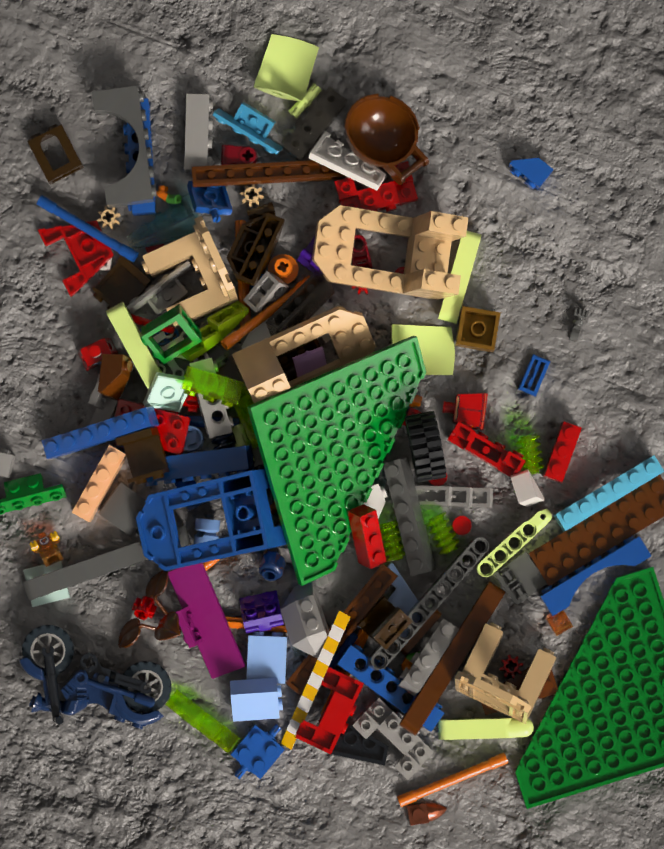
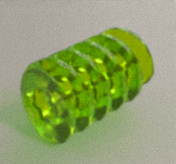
[516,435,544,475]
[426,511,462,555]
[379,521,406,563]

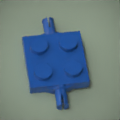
[187,181,233,223]
[231,723,285,779]

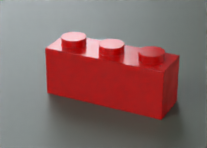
[542,421,582,483]
[348,504,387,569]

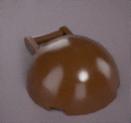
[345,94,429,185]

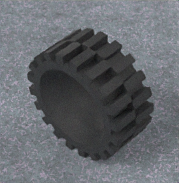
[405,411,446,483]

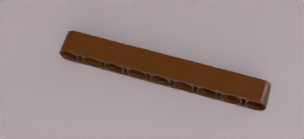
[399,581,506,736]

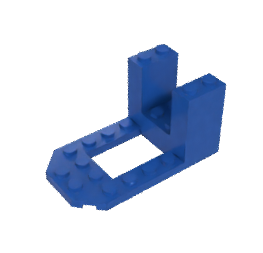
[136,469,287,571]

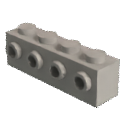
[398,618,459,696]

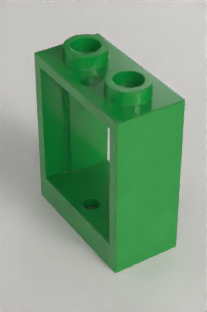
[140,304,202,365]

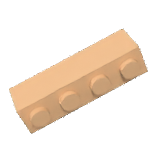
[72,445,127,522]

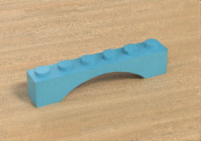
[554,455,664,531]

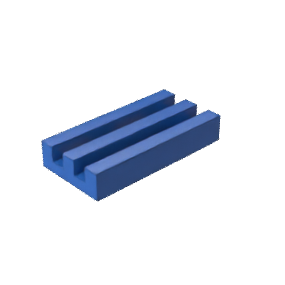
[518,354,551,397]

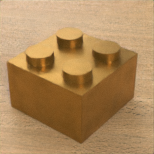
[455,306,501,352]

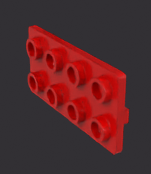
[115,399,190,455]

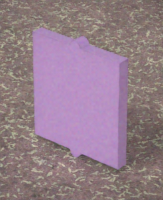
[293,347,327,378]

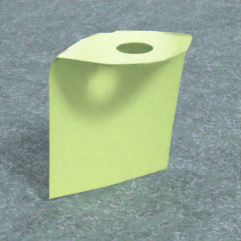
[254,34,319,101]
[391,324,455,375]

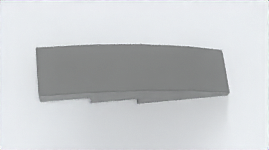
[415,485,493,508]

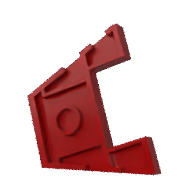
[38,220,114,297]

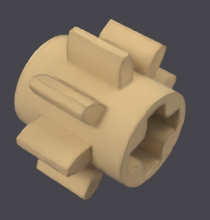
[240,184,264,208]
[97,206,121,230]

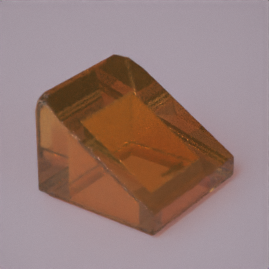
[546,610,573,636]

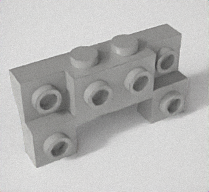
[352,698,434,780]

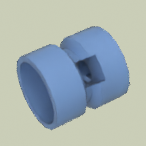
[184,426,204,452]
[193,518,220,545]

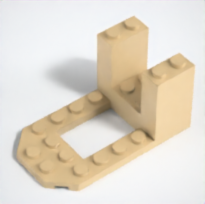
[312,205,468,300]
[141,216,239,329]
[232,306,376,404]
[455,623,556,724]

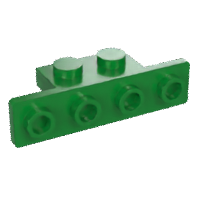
[0,473,67,515]

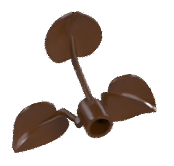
[118,570,181,648]

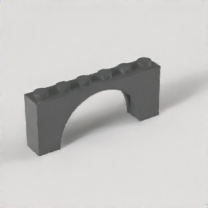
[92,85,157,208]

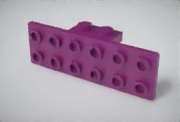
[168,563,245,679]

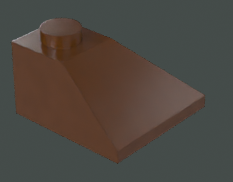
[98,354,132,401]

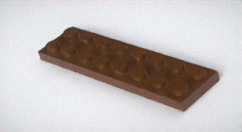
[528,475,664,586]

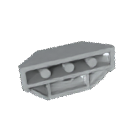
[281,581,336,659]

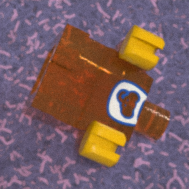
[29,531,63,567]

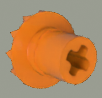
[268,254,299,284]

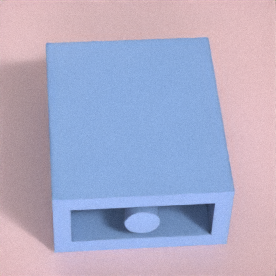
[246,632,287,684]
[230,677,283,722]

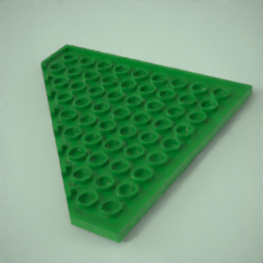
[247,336,426,586]
[515,567,664,809]

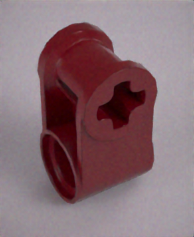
[220,145,258,165]
[351,235,372,269]

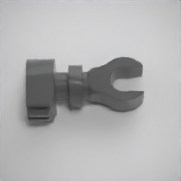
[569,308,589,342]

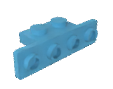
[212,102,283,154]

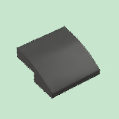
[98,482,146,537]

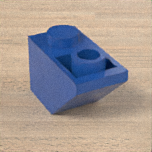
[508,158,554,190]

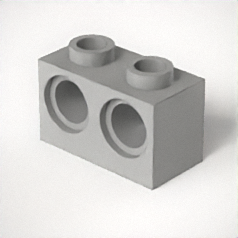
[243,271,289,313]

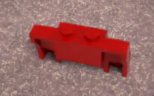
[334,161,418,212]
[447,421,526,477]
[294,667,364,754]

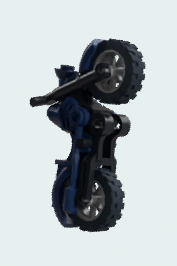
[19,625,171,729]

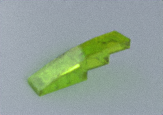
[165,689,241,753]

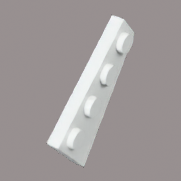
[309,131,386,191]

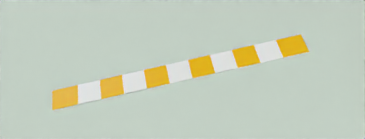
[281,610,350,750]

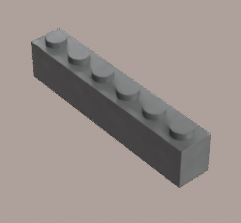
[383,458,437,576]

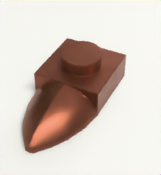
[407,802,447,826]

